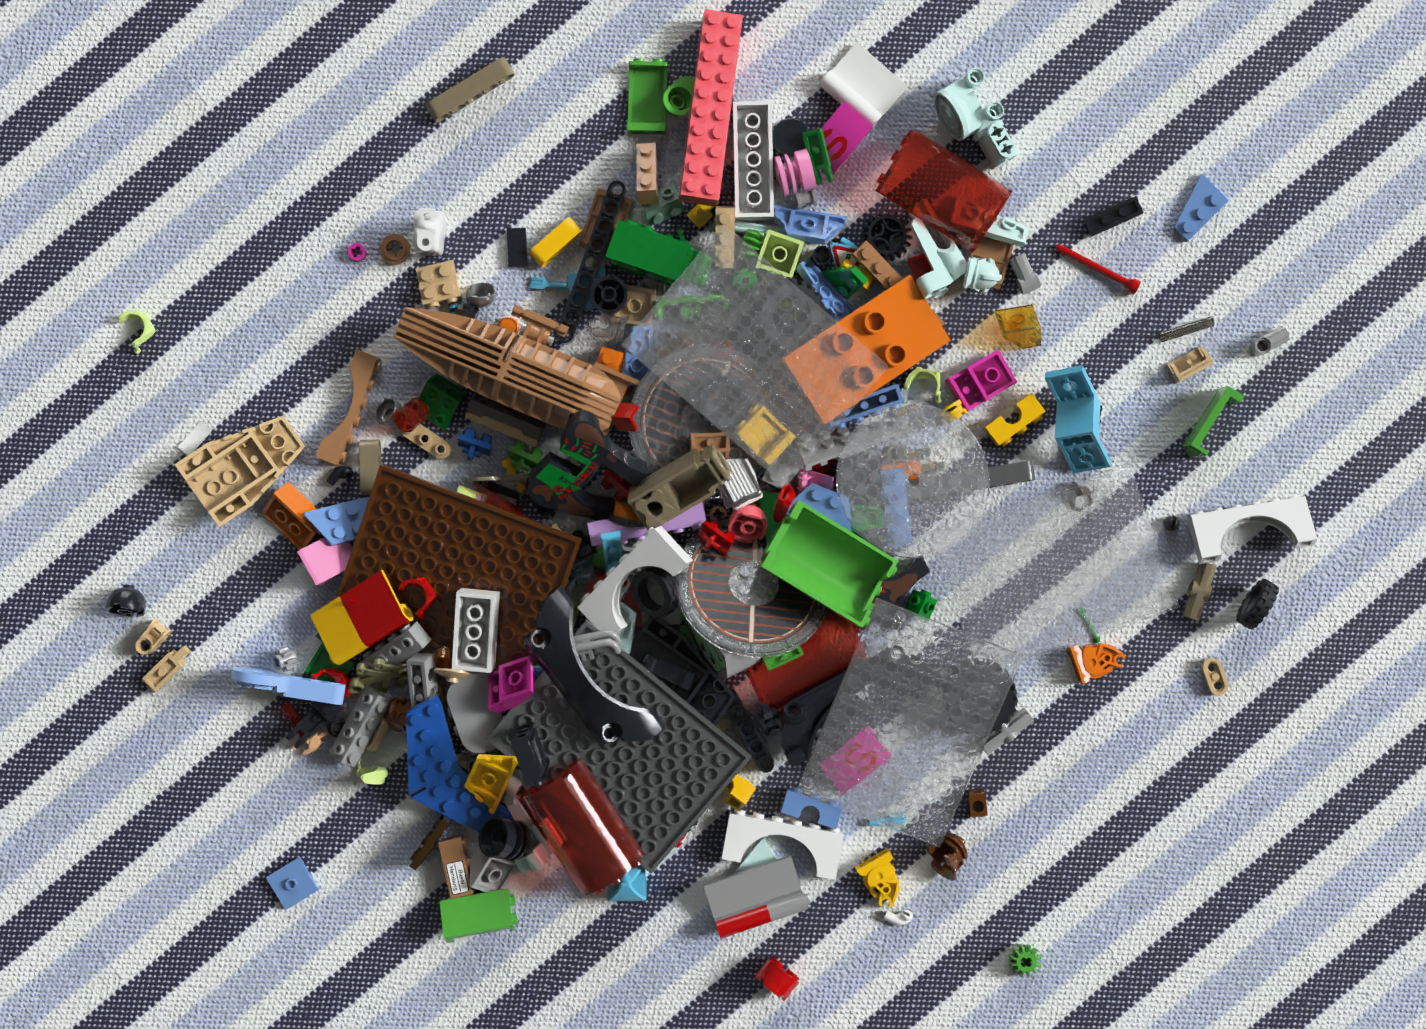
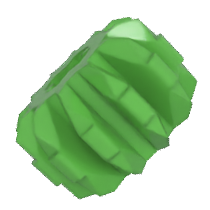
[739,229,764,262]
[1008,944,1041,977]

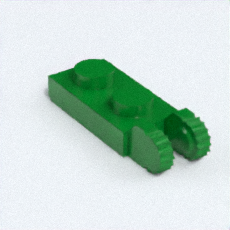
[802,128,833,185]

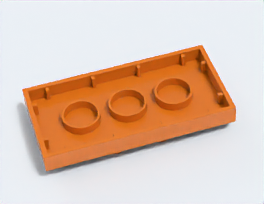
[780,275,951,425]

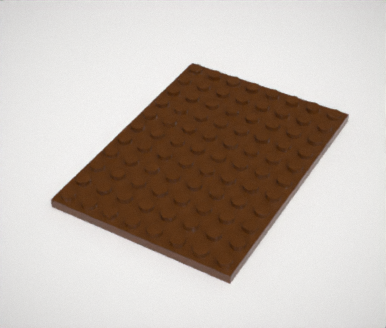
[336,464,582,671]

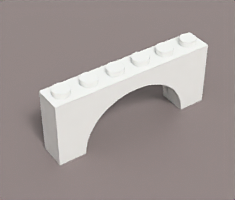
[1188,495,1317,564]
[577,526,693,640]
[721,809,844,880]

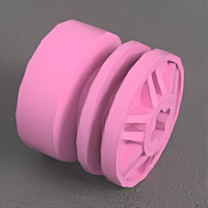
[774,149,816,197]

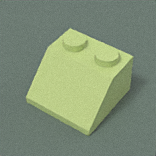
[755,229,804,278]

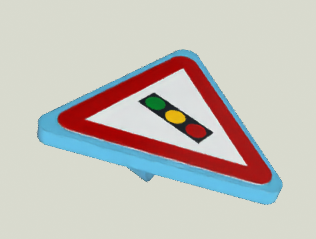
[830,242,860,269]

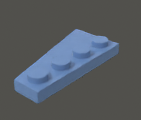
[796,257,855,324]

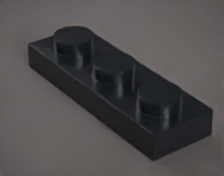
[1082,196,1144,238]

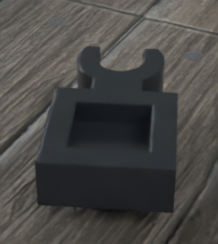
[456,302,480,319]

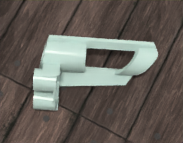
[910,198,967,299]

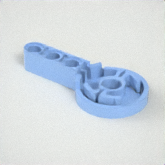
[230,667,346,705]

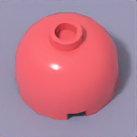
[728,504,767,543]

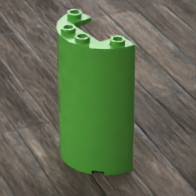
[759,500,898,628]

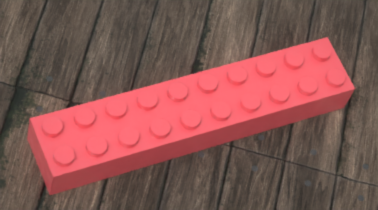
[678,9,743,207]

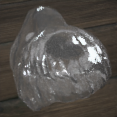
[586,314,629,345]

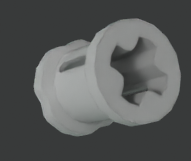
[795,189,817,209]

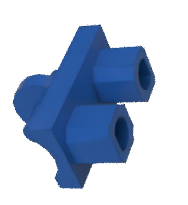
[457,427,492,461]

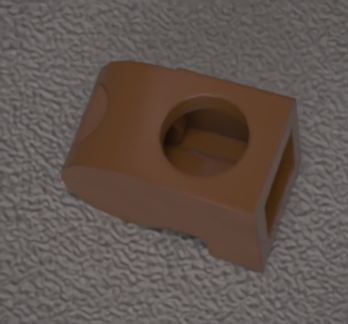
[967,788,988,818]

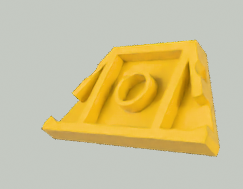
[464,754,518,815]

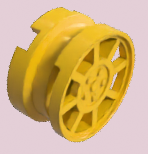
[937,399,967,426]

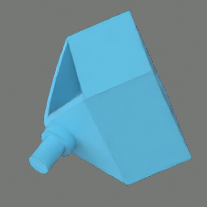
[606,858,647,901]

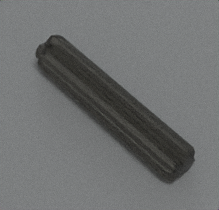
[1158,316,1215,342]

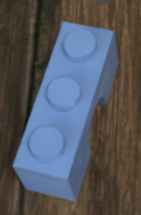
[780,786,843,829]

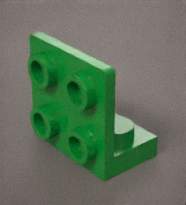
[413,373,468,430]

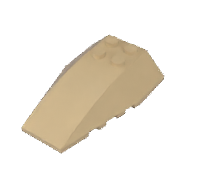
[174,416,306,528]

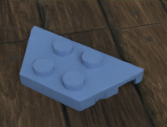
[774,205,847,245]
[786,483,851,531]
[303,496,370,546]

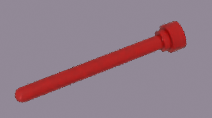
[1055,244,1141,295]

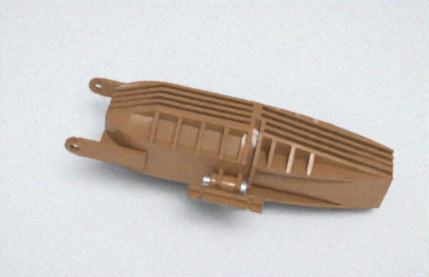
[393,304,650,453]

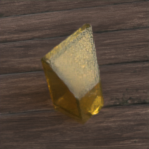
[995,304,1041,349]

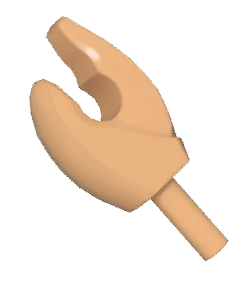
[291,729,329,755]

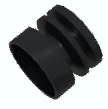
[478,816,531,861]

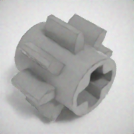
[273,647,297,672]

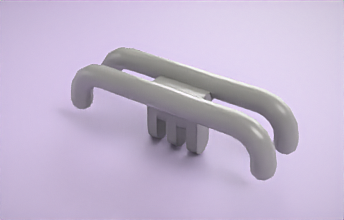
[573,630,621,661]

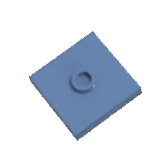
[266,857,319,910]

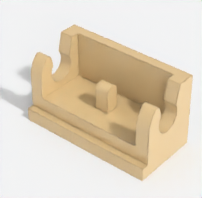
[1166,346,1214,383]

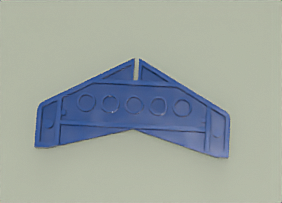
[406,694,514,833]

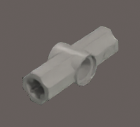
[977,707,1034,755]

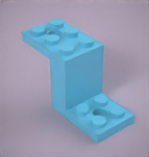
[1045,365,1111,473]

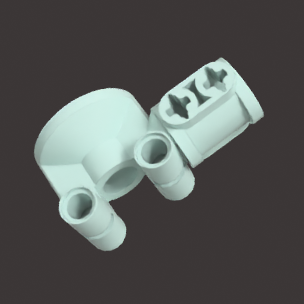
[933,68,1020,170]

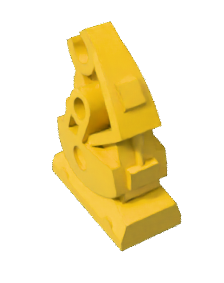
[855,848,900,908]

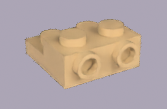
[415,260,462,308]

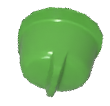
[663,76,694,116]

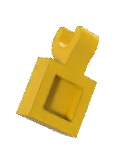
[686,202,719,229]

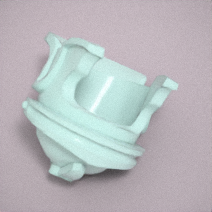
[963,256,1002,294]

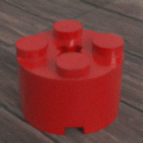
[755,956,799,1001]

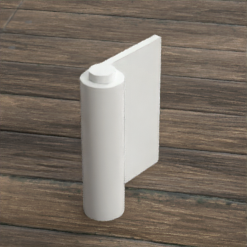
[818,42,908,128]

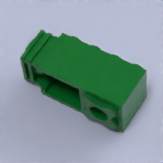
[605,219,712,289]

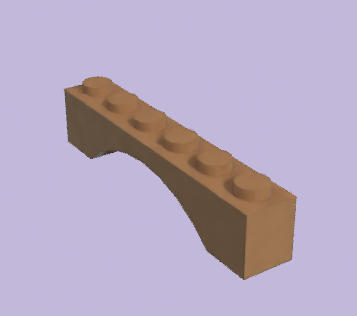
[315,349,382,466]

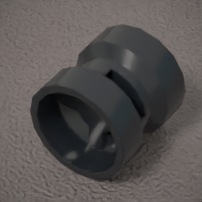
[812,245,832,267]

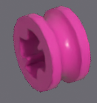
[348,243,367,262]

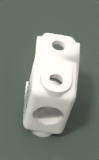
[414,208,446,256]

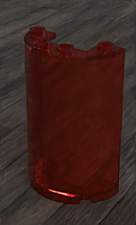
[875,129,1012,253]
[745,608,871,715]
[517,758,645,895]

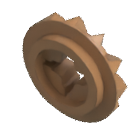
[380,234,411,265]

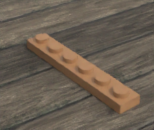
[851,240,945,326]

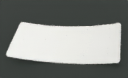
[178,420,212,455]

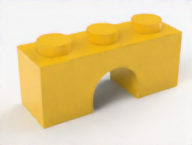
[983,393,1045,447]
[723,774,756,811]

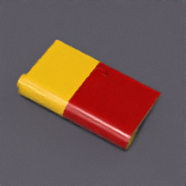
[310,570,413,665]

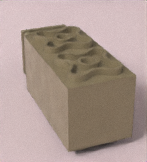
[627,443,731,531]

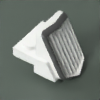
[717,458,763,510]

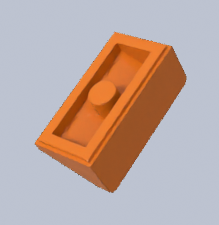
[613,501,641,522]

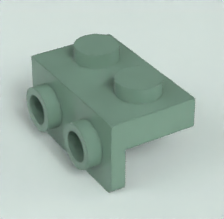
[642,184,686,226]

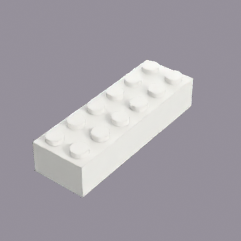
[733,101,774,221]

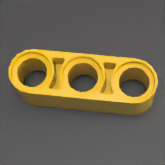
[528,217,583,268]

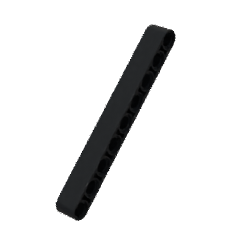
[556,180,626,345]

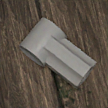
[1009,253,1041,295]
[1249,326,1290,356]

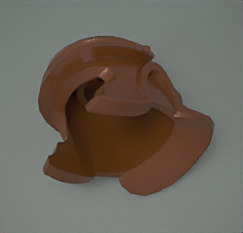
[385,696,411,733]
[927,833,968,881]

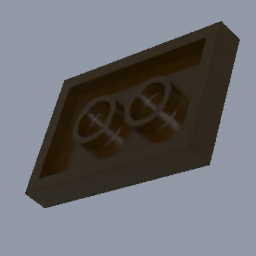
[409,815,453,871]

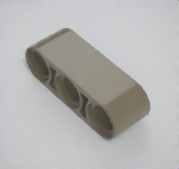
[359,439,382,495]

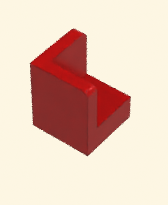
[611,403,639,432]

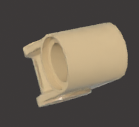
[135,618,172,655]

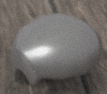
[466,283,495,308]
[375,397,403,426]

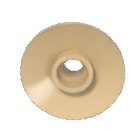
[434,668,473,683]

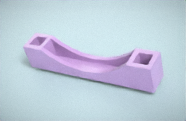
[587,501,707,549]

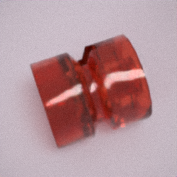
[393,398,430,433]

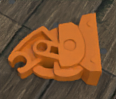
[1066,643,1126,684]

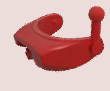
[771,483,796,523]
[398,577,437,620]
[311,668,351,698]

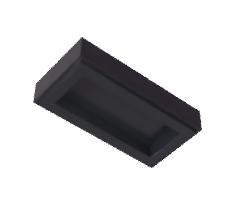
[507,227,528,267]

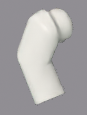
[883,910,913,926]

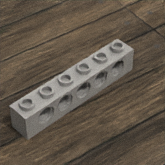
[406,653,439,708]

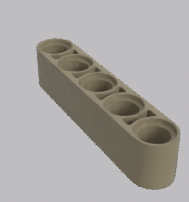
[425,57,515,123]

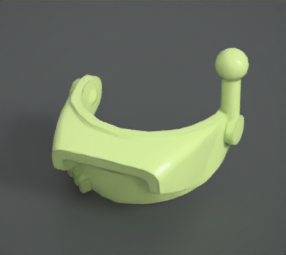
[118,310,156,354]
[904,367,942,404]
[356,757,388,784]

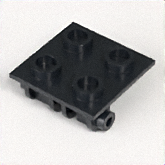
[571,530,598,570]

